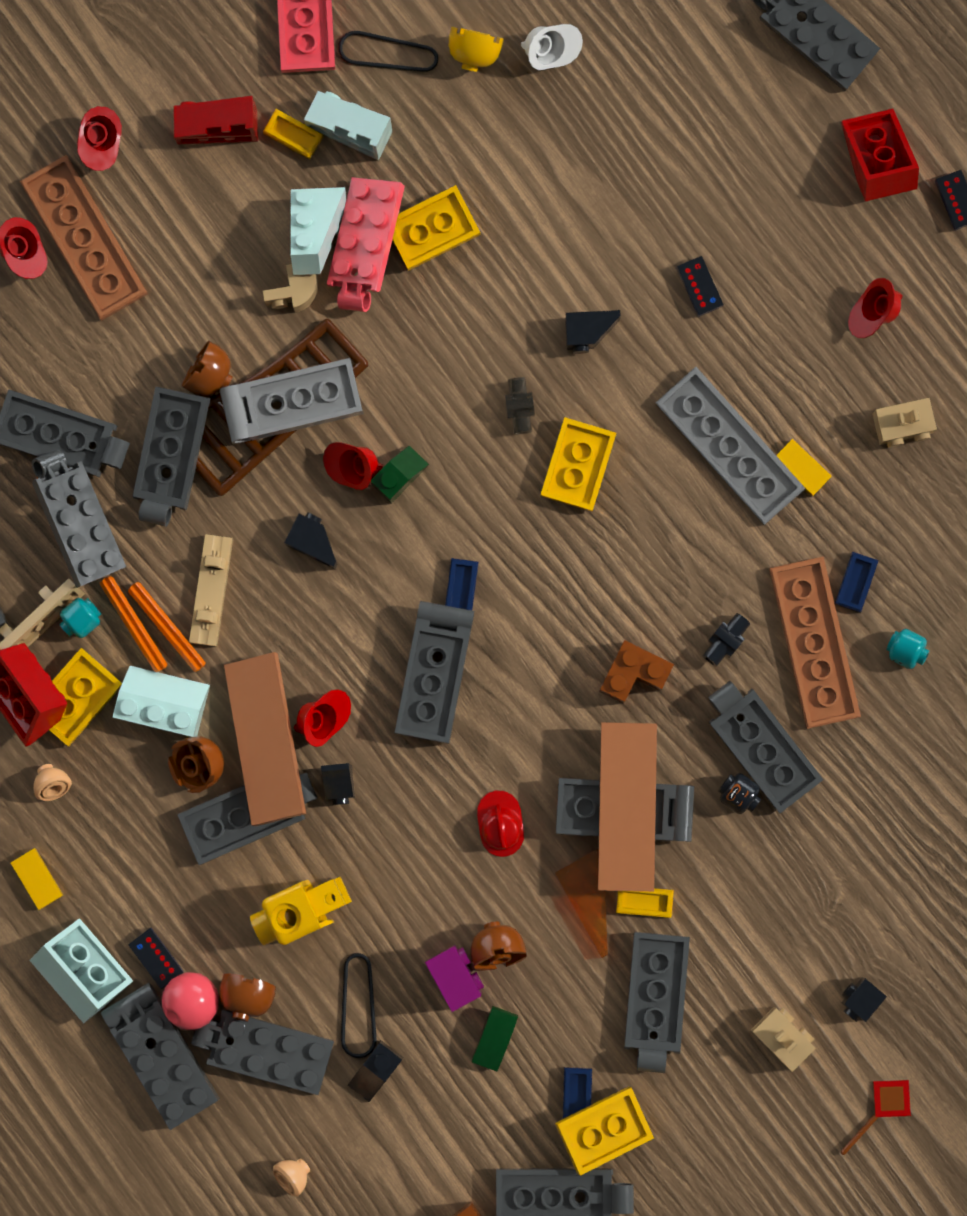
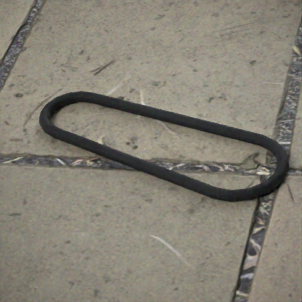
[339,31,438,72]
[341,953,377,1058]

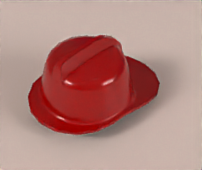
[77,106,122,171]
[0,217,48,279]
[848,278,902,338]
[323,442,383,490]
[293,689,351,747]
[477,790,524,857]

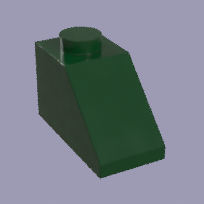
[371,446,429,504]

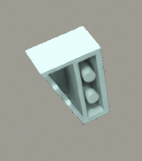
[304,91,392,160]
[291,187,346,275]

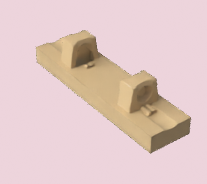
[189,534,233,647]
[0,578,85,650]

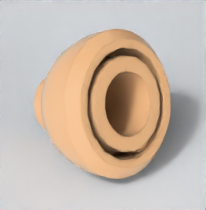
[34,764,72,801]
[273,1158,310,1197]

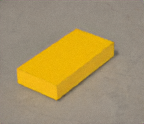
[263,109,323,160]
[776,439,832,497]
[11,848,64,910]
[616,888,674,918]

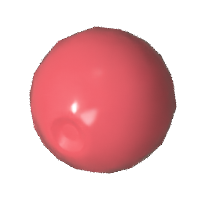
[162,972,219,1030]

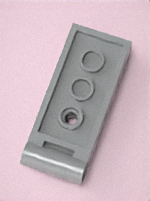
[220,358,363,444]

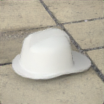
[521,24,583,70]

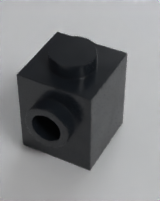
[841,977,887,1022]

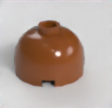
[182,341,233,397]
[168,736,224,793]
[470,921,527,971]
[219,973,276,1022]

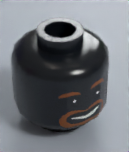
[718,773,761,814]

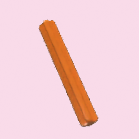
[100,576,168,672]
[128,582,206,672]

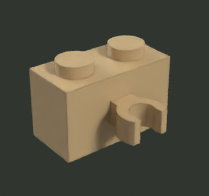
[872,398,937,448]
[751,1007,816,1072]

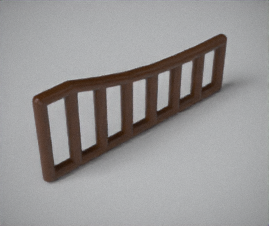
[195,319,369,496]

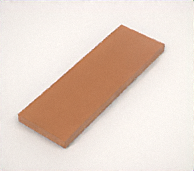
[20,155,148,321]
[769,557,861,729]
[224,652,306,826]
[598,722,657,892]

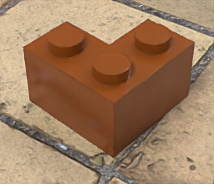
[599,640,674,704]

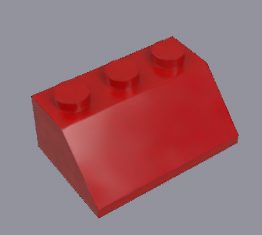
[0,643,68,747]

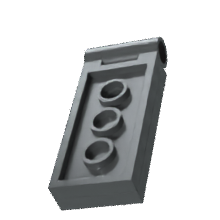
[395,601,475,744]
[555,778,694,842]
[101,982,220,1130]

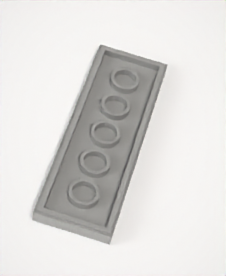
[656,367,806,525]

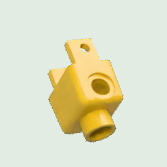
[250,877,352,946]

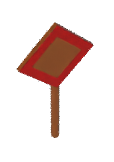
[841,1080,911,1155]

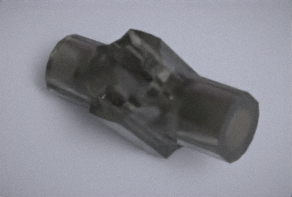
[505,377,535,434]

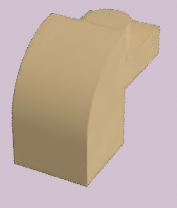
[263,264,318,313]

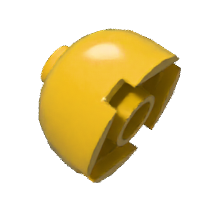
[448,27,504,72]

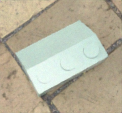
[113,666,210,737]
[29,918,133,1024]

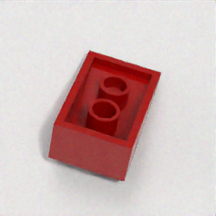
[841,109,919,202]

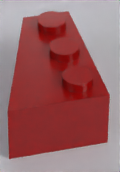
[173,96,258,145]

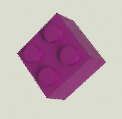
[425,944,484,1012]

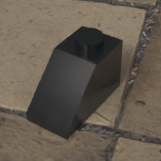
[565,310,621,354]
[284,512,338,569]
[321,763,355,805]
[348,1041,404,1102]

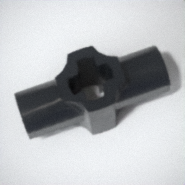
[702,613,750,667]

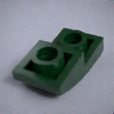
[471,1006,518,1072]

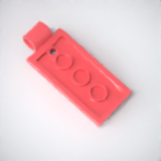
[277,0,335,73]
[327,177,405,312]

